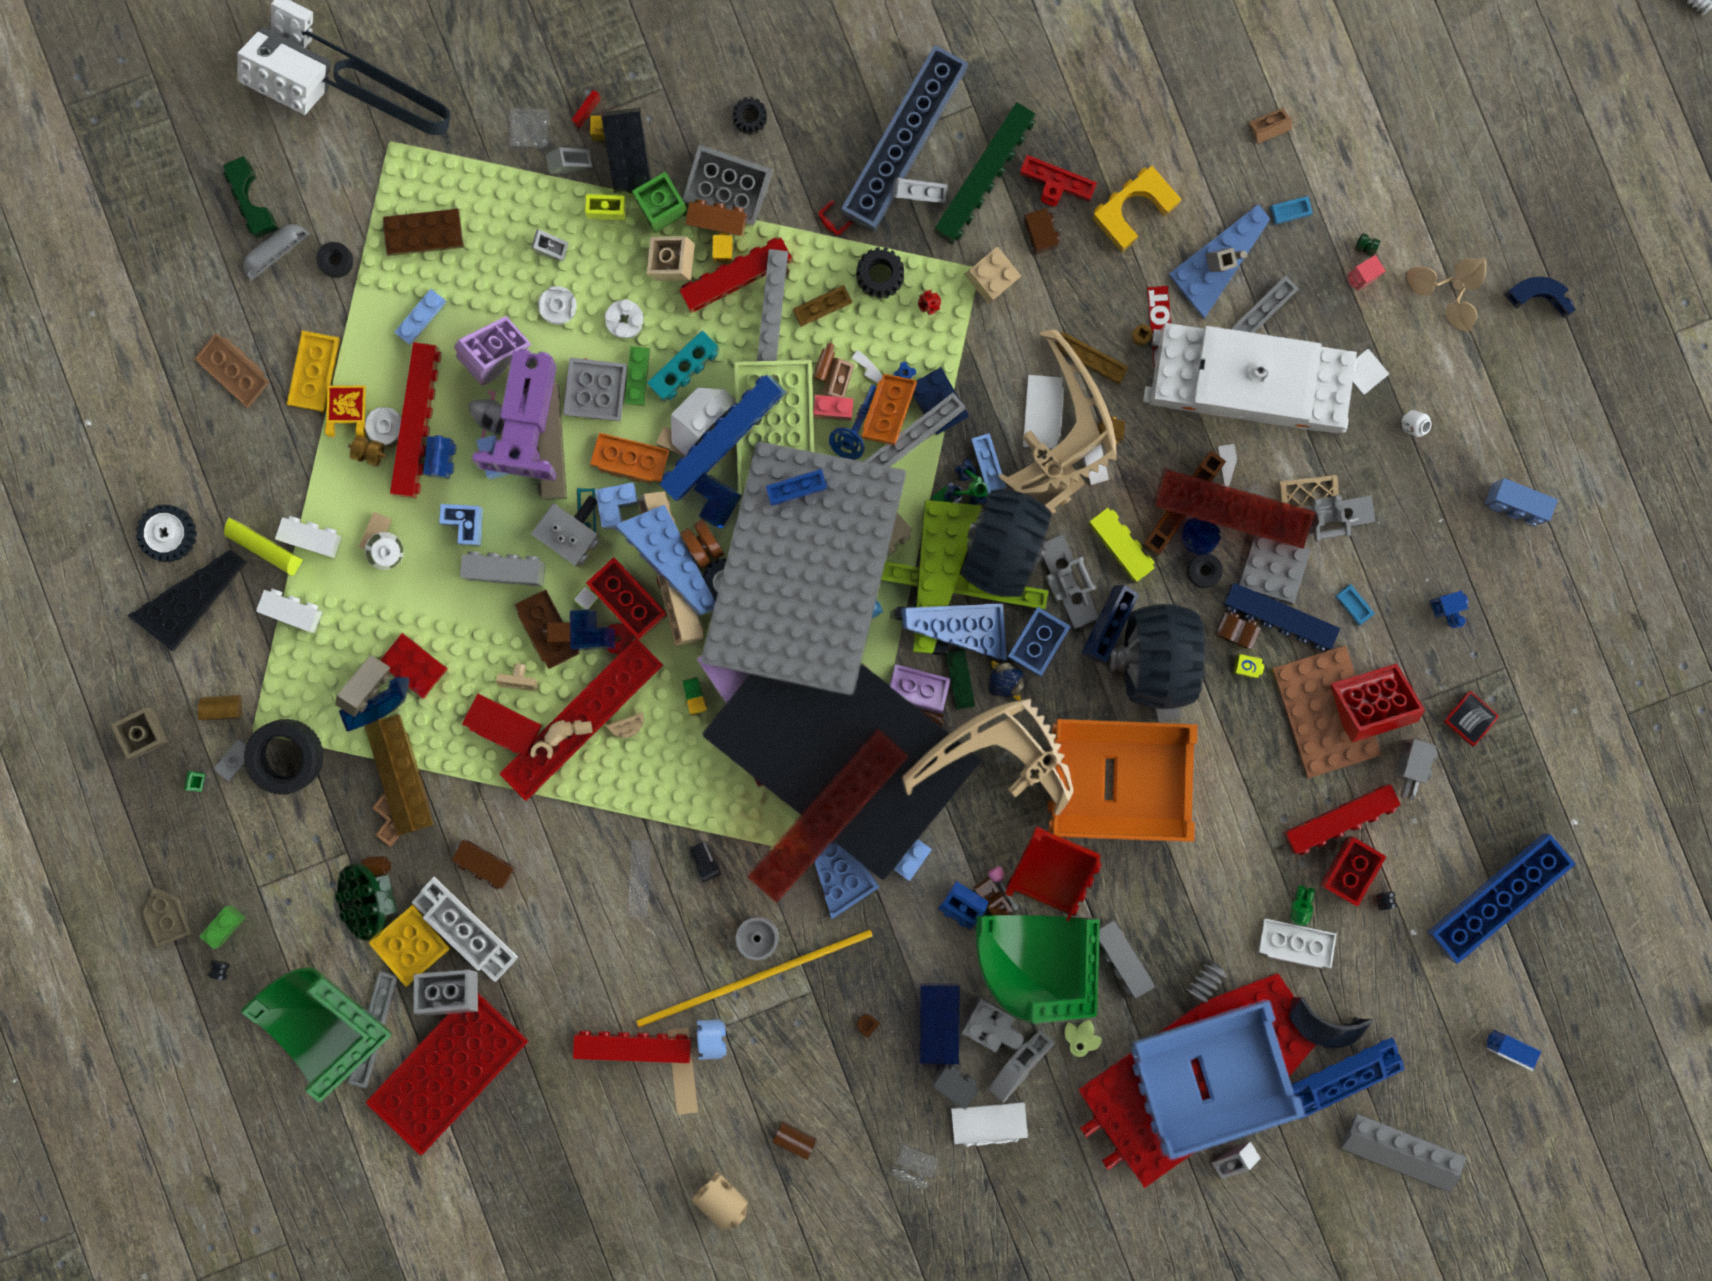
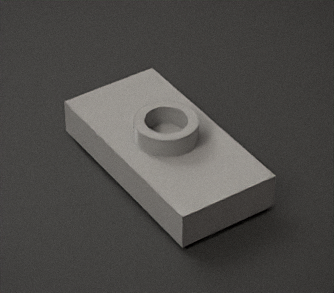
[214,739,247,781]

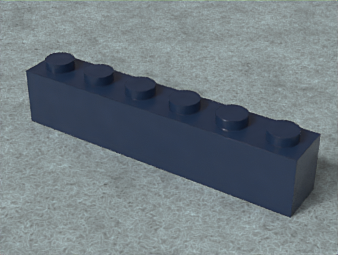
[1222,583,1341,652]

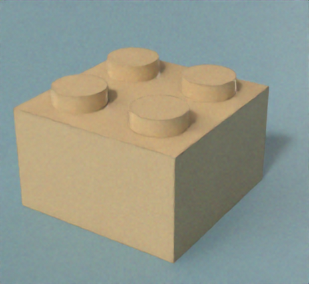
[647,236,695,281]
[964,246,1021,303]

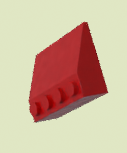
[1330,663,1425,743]

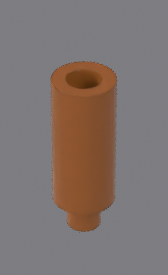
[812,343,835,382]

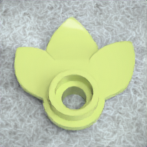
[1064,1020,1102,1057]

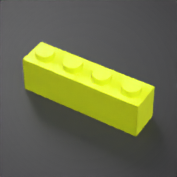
[1088,508,1155,583]

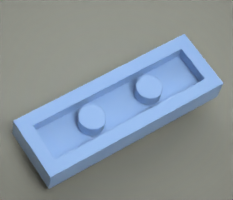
[394,289,447,345]
[971,433,1006,494]

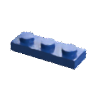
[766,469,828,506]

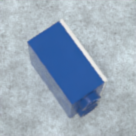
[1486,1030,1542,1071]

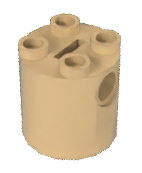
[691,1172,748,1231]

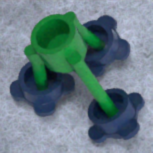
[944,459,988,505]

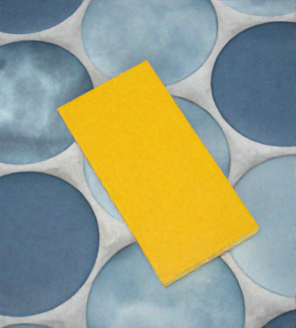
[286,331,340,413]

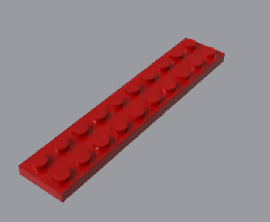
[499,638,664,801]

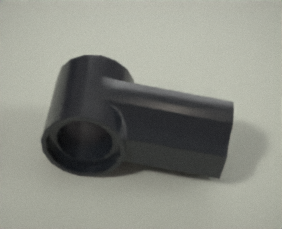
[690,841,721,883]

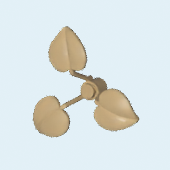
[1406,258,1486,332]

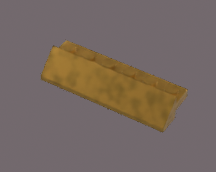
[364,714,434,836]

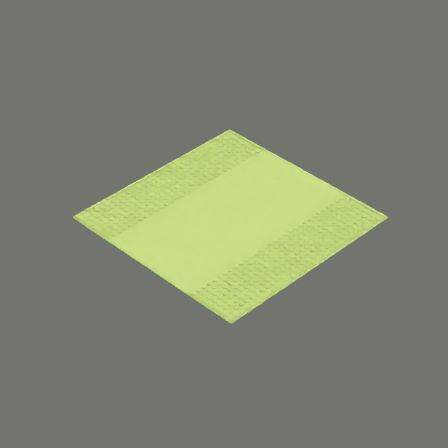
[252,142,976,855]

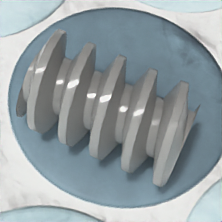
[1186,959,1227,1002]

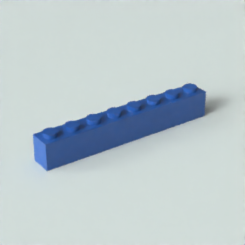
[660,375,787,501]

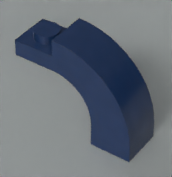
[1504,277,1576,318]

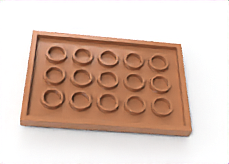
[1272,645,1381,778]

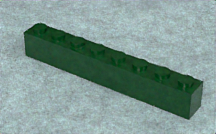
[934,102,1036,244]

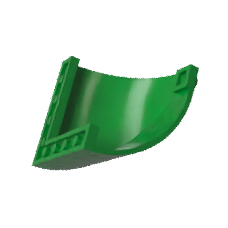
[976,915,1100,1023]
[241,967,392,1103]

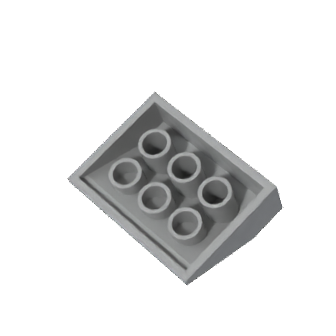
[683,145,774,225]

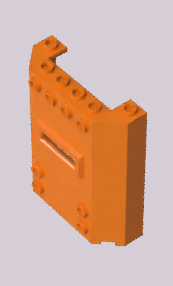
[1047,719,1198,842]

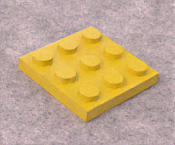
[369,904,451,987]

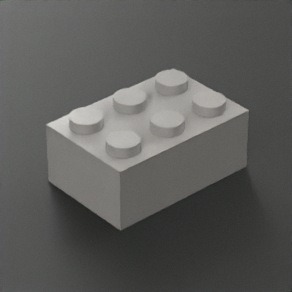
[414,970,478,1016]

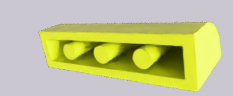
[224,518,303,576]

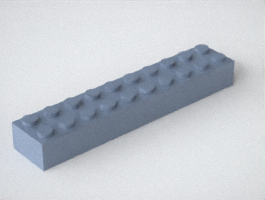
[841,45,968,232]

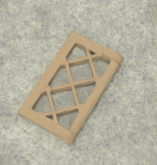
[1279,475,1339,511]

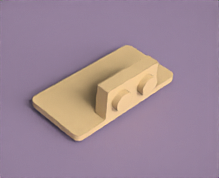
[1022,465,1085,514]

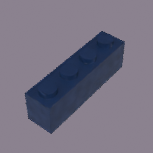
[1081,585,1139,662]

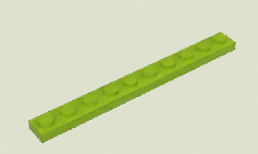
[881,561,1049,610]

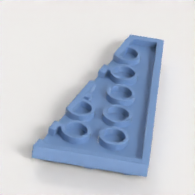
[1169,204,1270,319]
[613,504,716,616]
[902,603,1007,661]
[800,815,879,919]

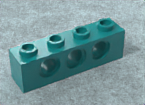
[647,330,719,402]

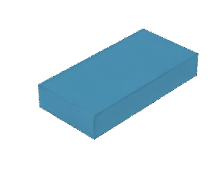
[1270,196,1313,225]
[1335,584,1375,626]

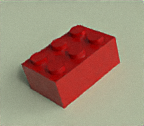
[1319,836,1387,907]

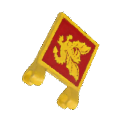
[325,385,366,437]

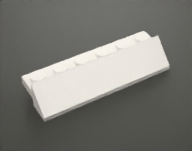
[412,877,518,982]

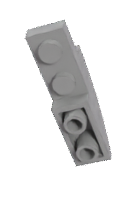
[989,1030,1054,1103]

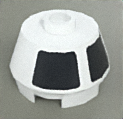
[365,532,404,570]

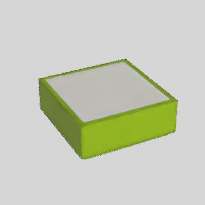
[572,585,600,612]

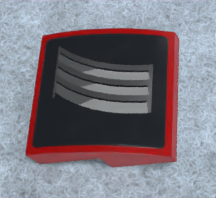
[1443,691,1499,747]

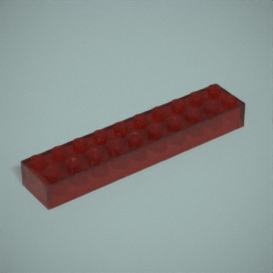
[747,728,908,903]

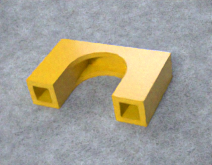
[1092,166,1182,253]

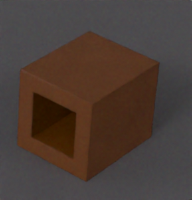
[543,622,571,645]

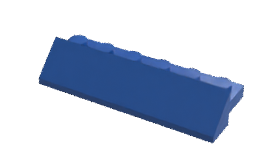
[1291,1037,1405,1120]

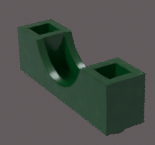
[223,156,279,238]

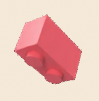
[1348,255,1386,291]
[813,395,853,421]

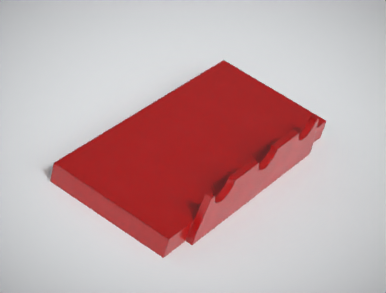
[462,693,542,756]

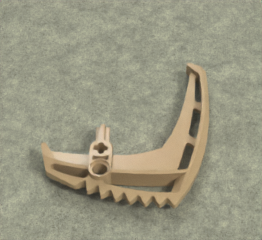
[999,330,1117,494]
[902,699,1074,815]

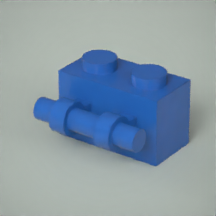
[423,435,456,479]
[1430,590,1469,628]
[938,881,988,930]

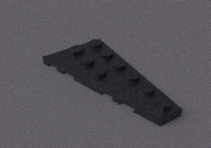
[128,550,247,651]

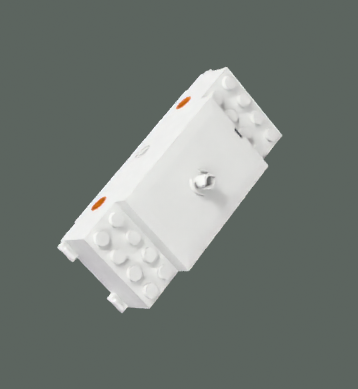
[1143,323,1357,434]

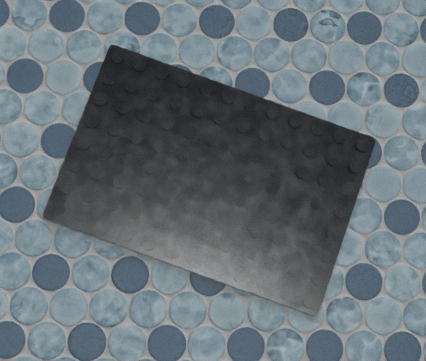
[703,663,980,879]

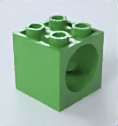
[632,172,687,233]

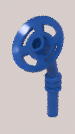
[829,384,877,460]

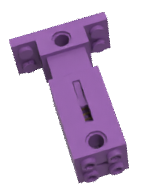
[472,349,557,481]

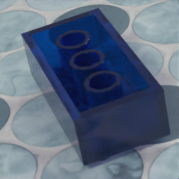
[919,983,960,1064]

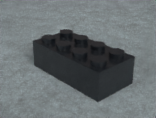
[601,107,652,193]

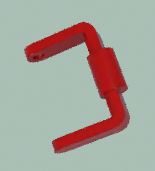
[819,200,853,236]

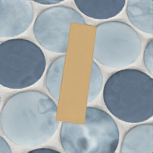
[668,1027,698,1115]

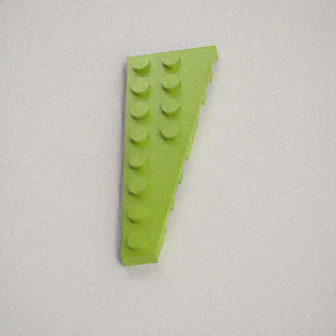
[913,500,981,654]

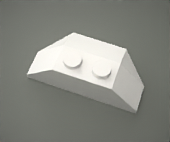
[671,388,736,457]

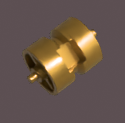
[348,435,386,467]

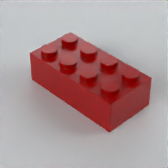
[586,557,668,641]

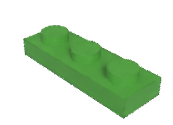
[625,346,650,406]

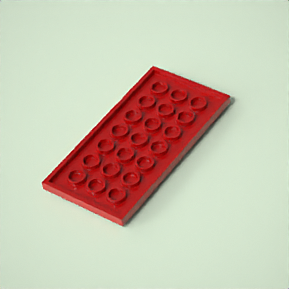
[365,992,529,1156]

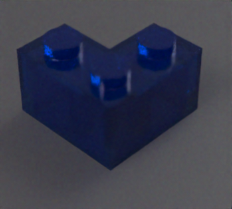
[693,473,742,528]
[570,609,615,651]

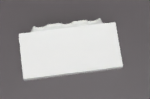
[1023,375,1064,450]
[1258,919,1337,969]
[951,1102,1028,1147]

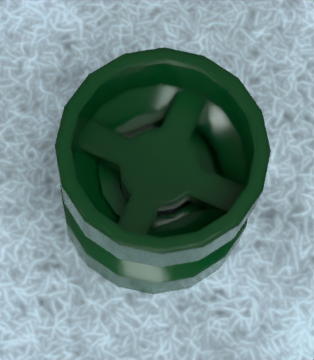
[1354,233,1381,257]

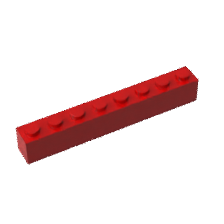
[390,342,442,499]

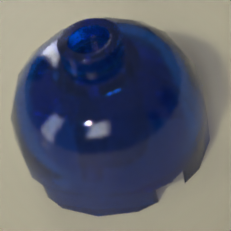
[1181,517,1221,555]

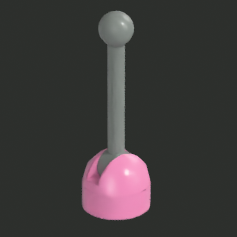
[987,866,1018,911]

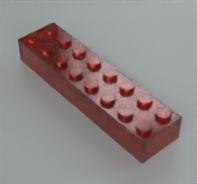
[1153,467,1315,549]

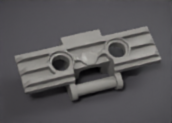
[1281,495,1375,542]
[1043,534,1099,629]

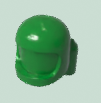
[1289,885,1315,926]

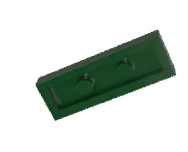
[946,650,975,710]

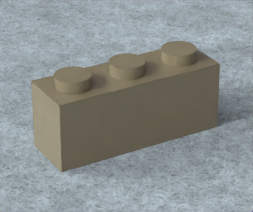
[335,655,390,717]

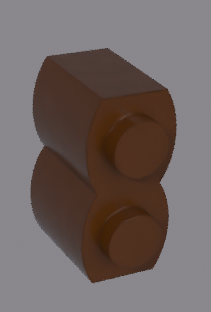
[1215,611,1261,650]

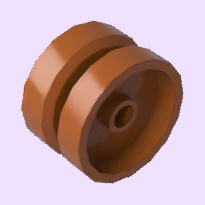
[680,519,725,569]

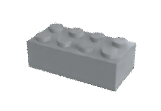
[460,551,545,586]

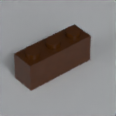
[452,839,516,890]

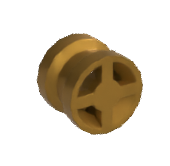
[1131,324,1152,346]

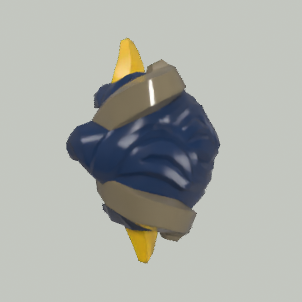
[988,661,1024,701]

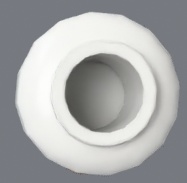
[1402,410,1432,437]

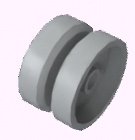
[736,915,779,961]

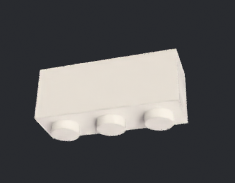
[275,516,342,558]
[256,588,323,633]

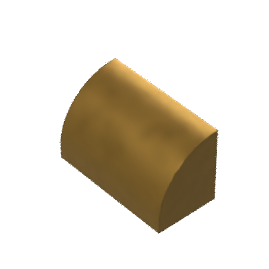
[198,695,242,720]

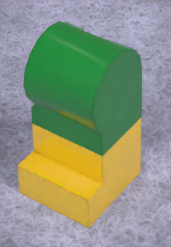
[683,677,708,715]

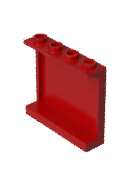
[1005,827,1102,922]

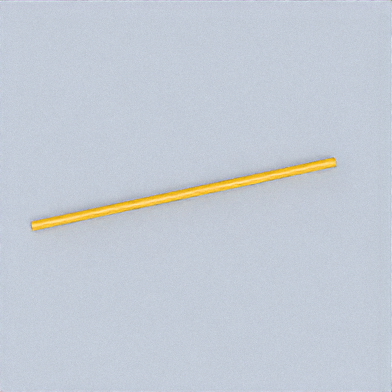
[636,930,873,1027]

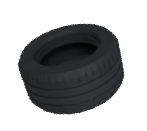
[244,719,324,795]

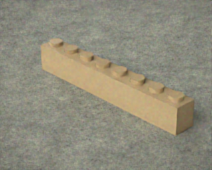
[637,491,704,646]

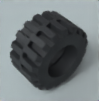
[856,247,904,300]

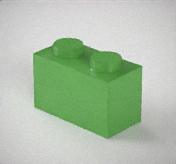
[199,905,246,949]

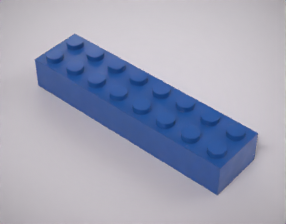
[1427,833,1576,964]

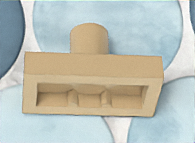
[496,663,538,691]

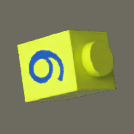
[1233,654,1264,678]

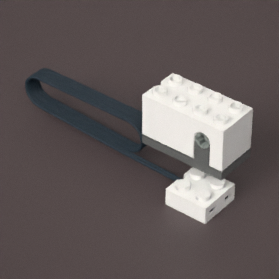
[237,0,450,135]

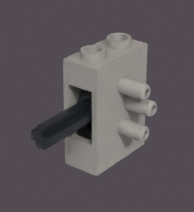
[531,496,599,567]

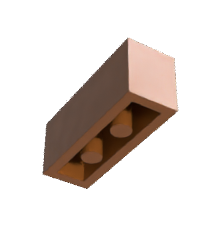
[685,199,748,236]

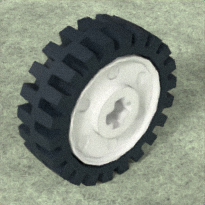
[136,505,197,562]

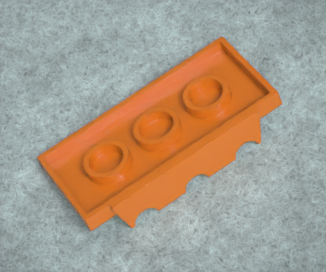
[862,374,917,445]
[590,432,670,484]

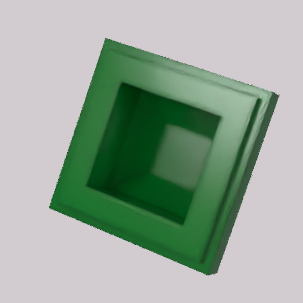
[184,771,206,792]

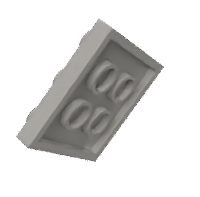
[563,358,627,422]
[1239,532,1311,604]

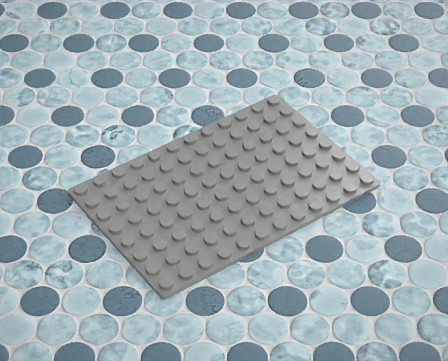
[701,442,906,695]

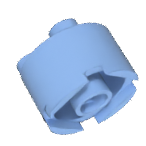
[697,1019,726,1060]

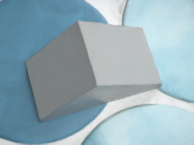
[531,229,568,261]

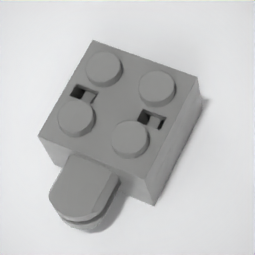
[1394,739,1438,800]
[961,997,1023,1052]

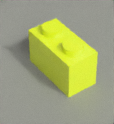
[585,194,627,220]

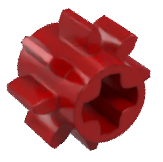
[918,290,941,315]

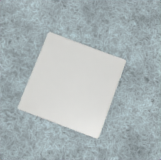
[1353,349,1389,394]

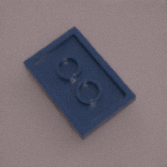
[913,367,969,436]

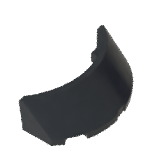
[1288,997,1372,1048]

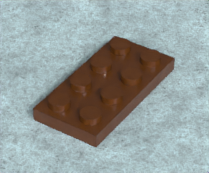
[383,208,464,256]

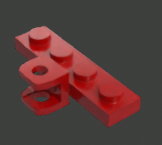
[1019,155,1097,207]

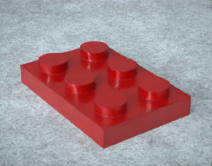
[380,633,448,699]

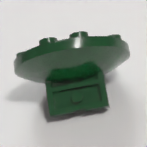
[335,863,398,941]

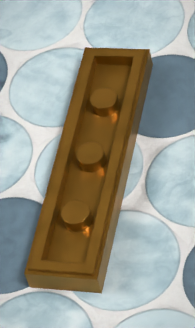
[1055,331,1129,385]

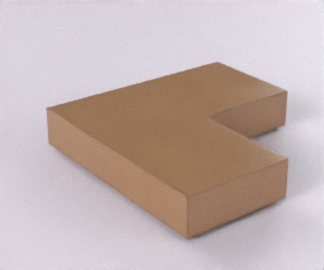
[372,793,400,847]

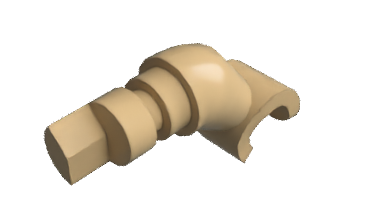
[531,720,593,759]

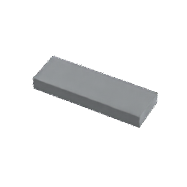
[893,178,948,204]

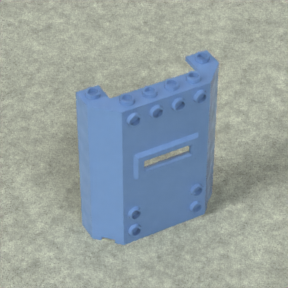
[1131,1000,1305,1160]

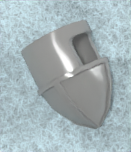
[469,399,504,435]

